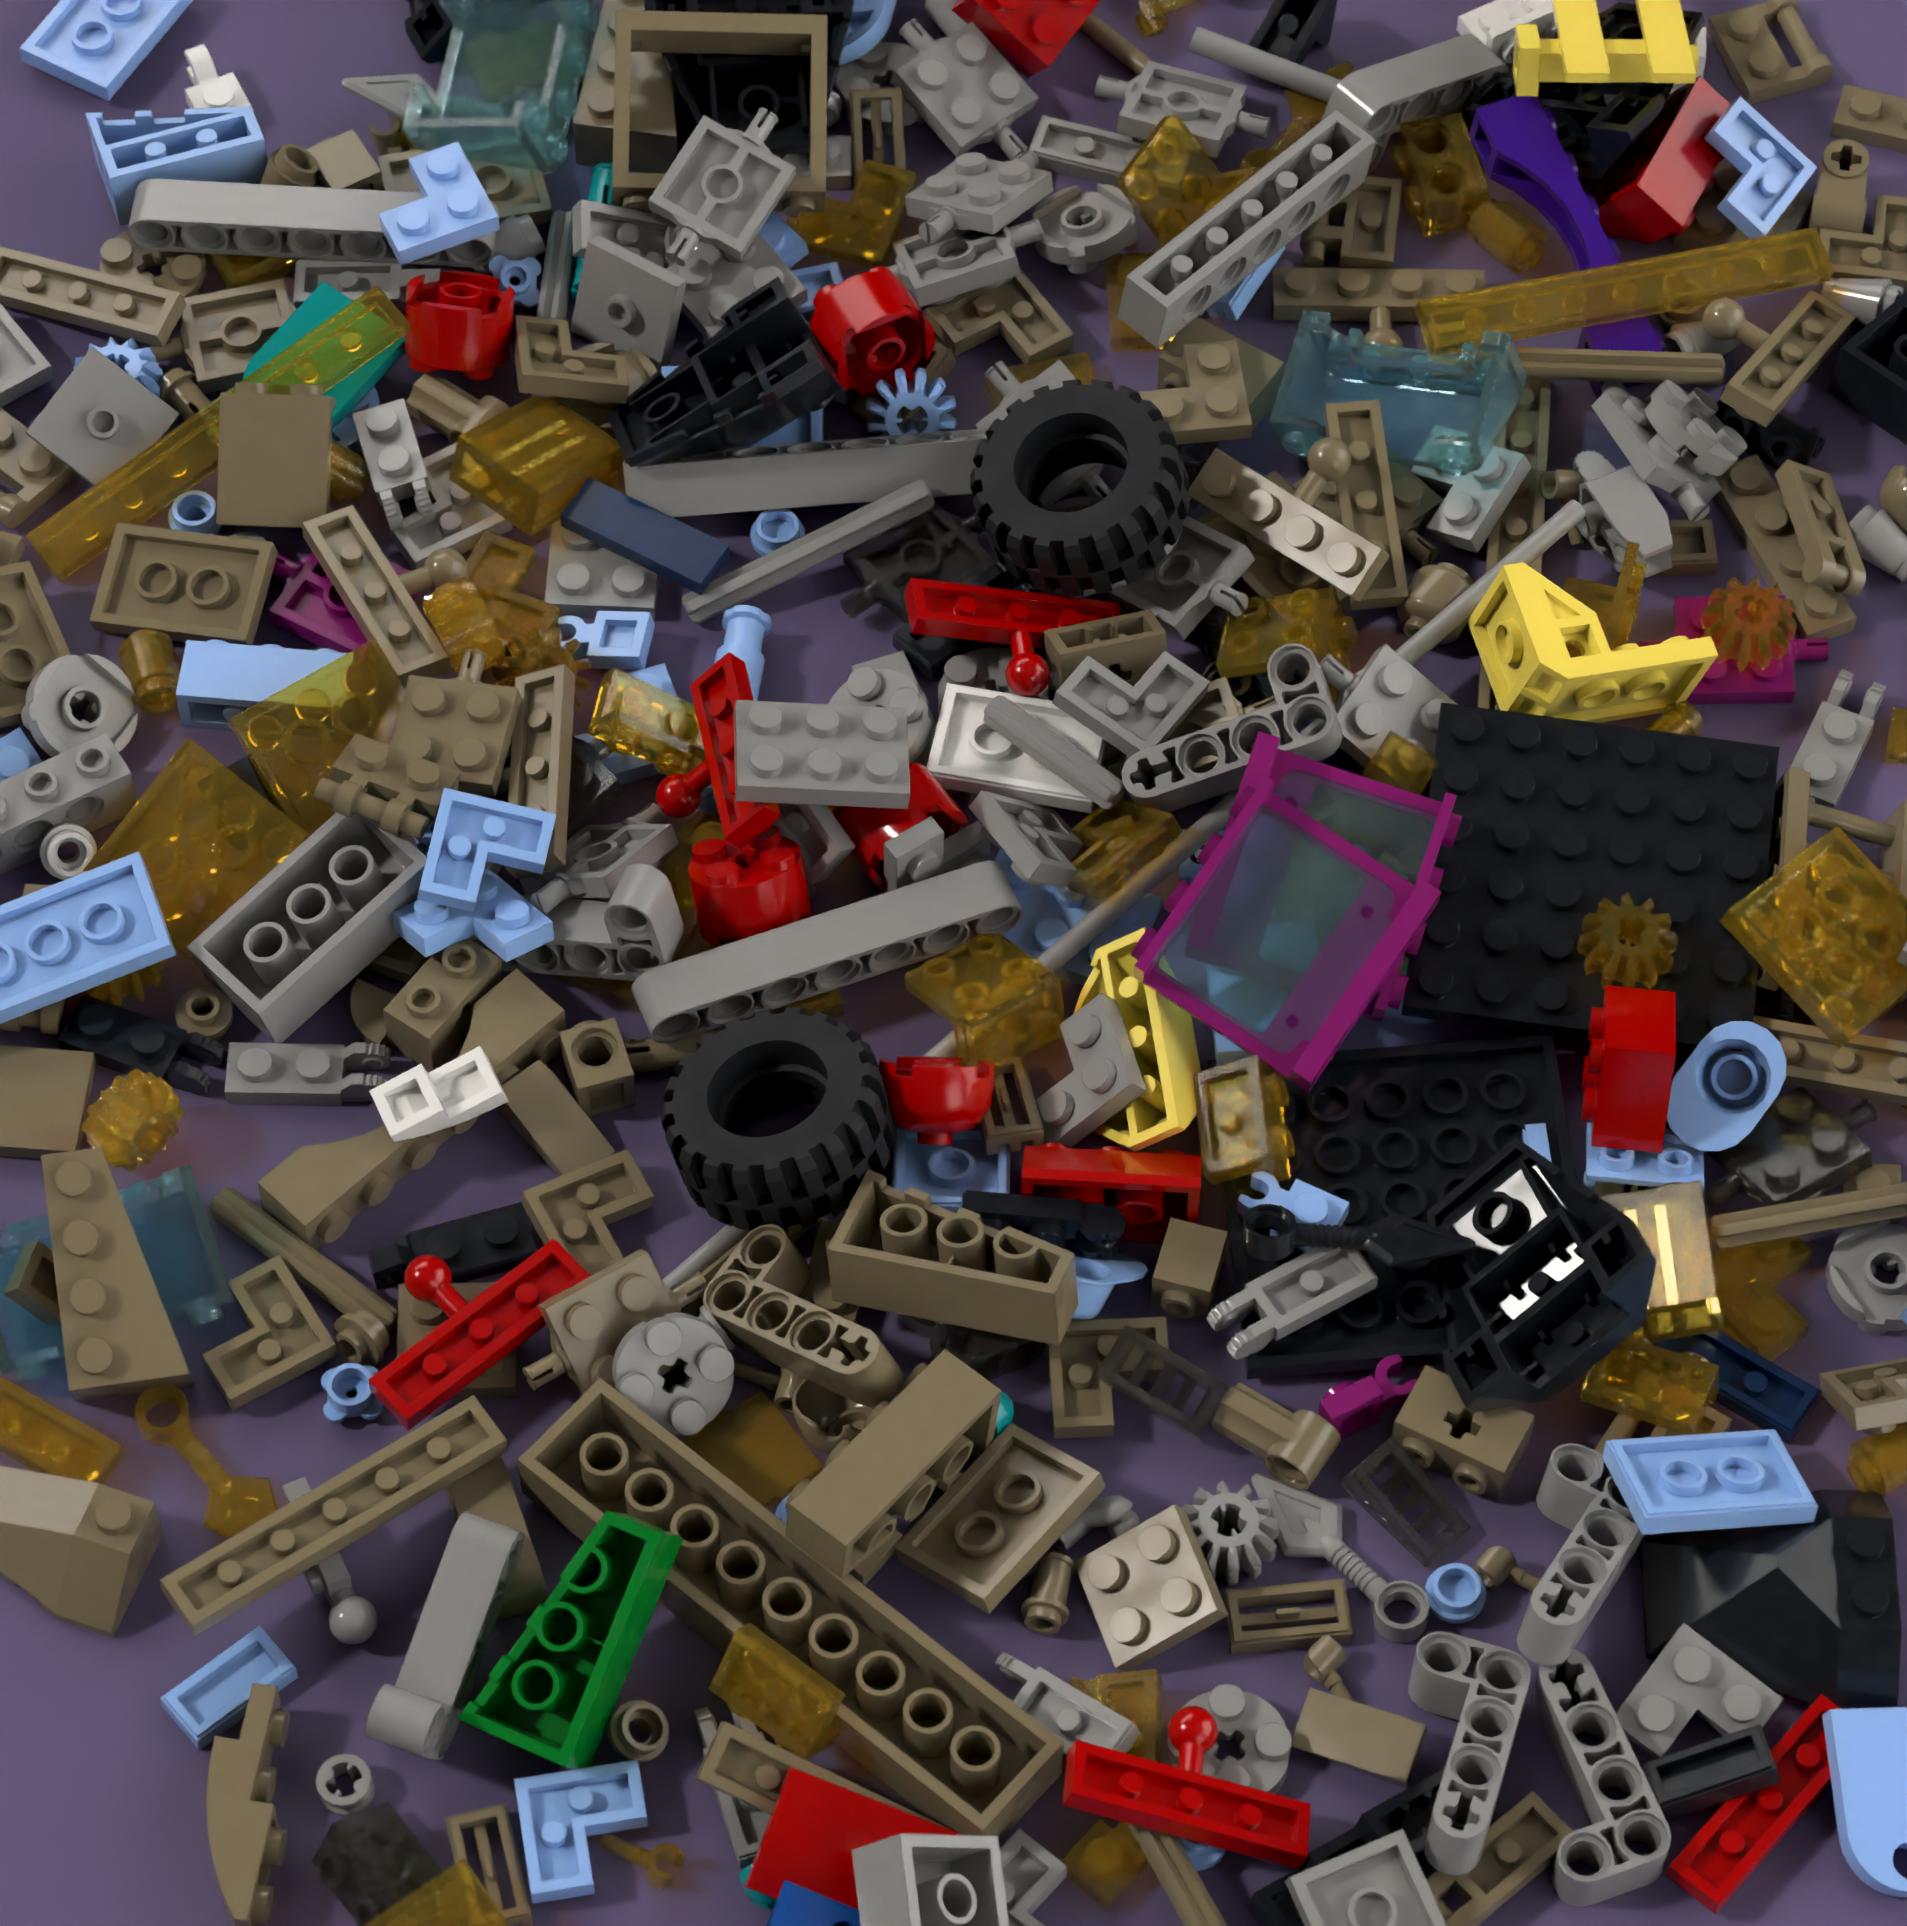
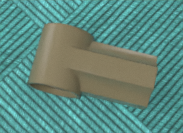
[406,373,520,467]
[1211,1382,1341,1490]

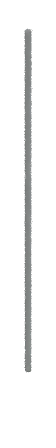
[662,500,1586,1287]

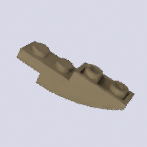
[206,1683,290,1926]

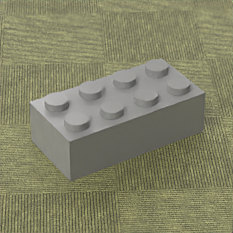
[187,813,427,1043]
[852,1834,1009,1926]

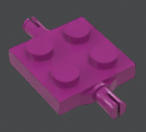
[269,552,432,667]
[1638,595,1829,705]

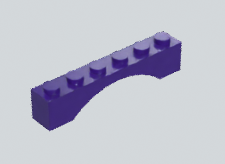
[1469,96,1665,398]

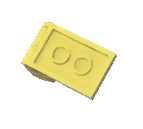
[1467,562,1718,723]

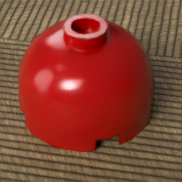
[879,1056,995,1145]

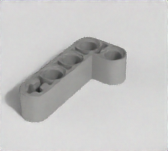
[1321,33,1510,174]
[1121,643,1343,816]
[469,863,684,981]
[1516,1443,1644,1666]
[366,1512,524,1761]
[1408,1631,1531,1875]
[1533,1649,1671,1907]

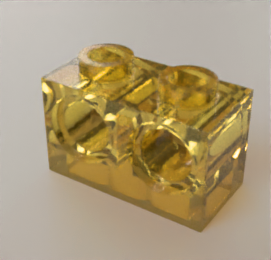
[1391,112,1489,237]

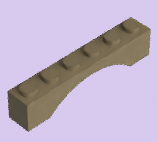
[257,968,566,1250]

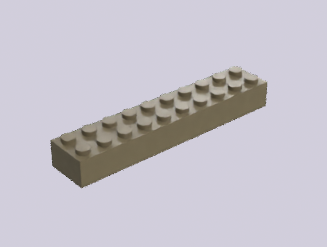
[518,1378,1064,1842]

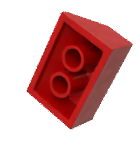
[1591,76,1730,244]
[1021,1143,1201,1244]

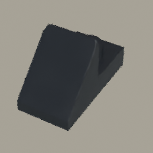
[1248,0,1338,65]

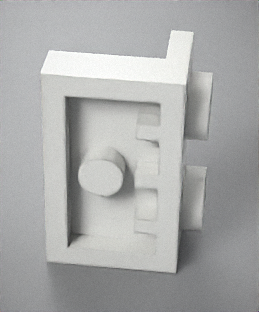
[1457,0,1558,64]

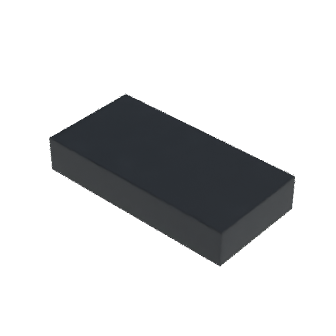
[1642,1724,1781,1821]

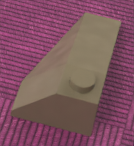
[0,1465,163,1638]

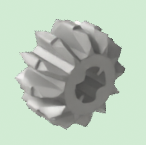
[1181,1479,1279,1587]

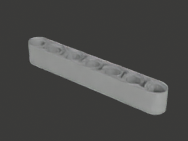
[128,179,499,267]
[622,429,988,517]
[631,860,1023,1043]

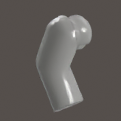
[1053,1495,1139,1552]

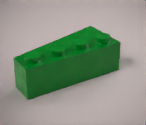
[457,1510,683,1769]

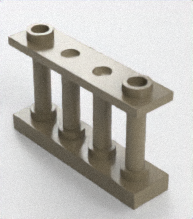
[1757,767,1907,1020]

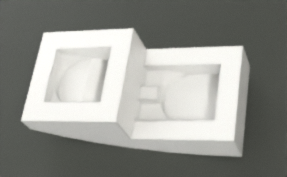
[369,1046,508,1142]

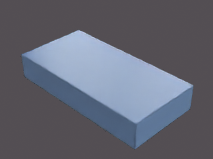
[160,1625,298,1750]

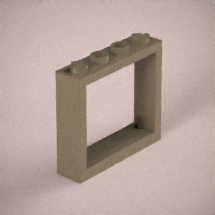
[612,10,827,218]

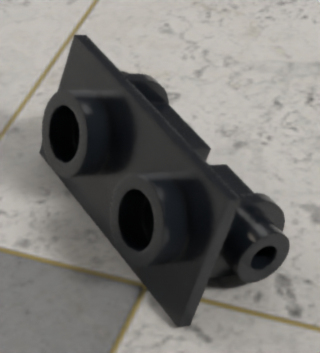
[1715,386,1826,469]

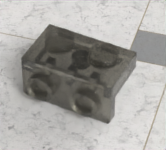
[312,1802,461,1926]

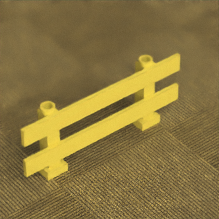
[1513,0,1699,97]

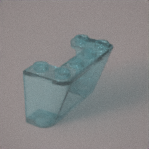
[402,0,598,174]

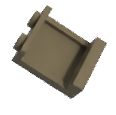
[216,382,336,528]

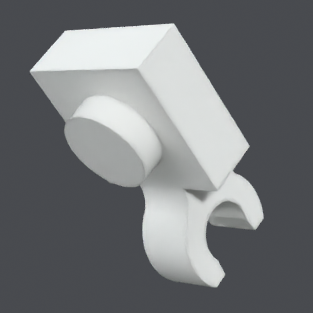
[184,44,254,112]

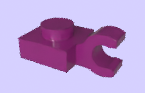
[1318,1354,1417,1440]

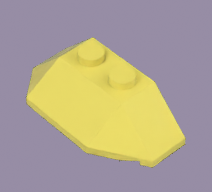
[1073,927,1206,1152]

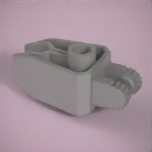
[1573,450,1673,579]

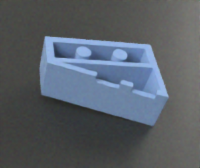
[86,106,268,226]

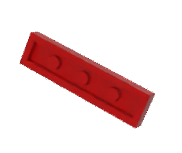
[1666,1694,1841,1915]

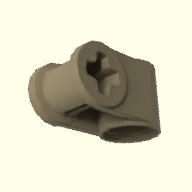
[1807,139,1870,237]

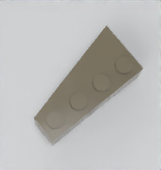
[573,0,677,174]
[41,1147,195,1401]
[827,1169,1078,1346]
[785,1349,1001,1578]

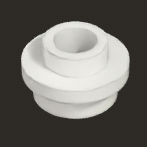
[39,823,97,880]

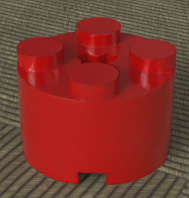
[810,266,935,397]
[404,270,515,380]
[832,763,969,892]
[688,825,812,946]

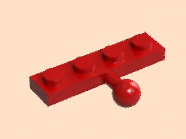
[904,578,1121,697]
[656,652,781,849]
[369,1238,591,1431]
[1062,1706,1311,1869]

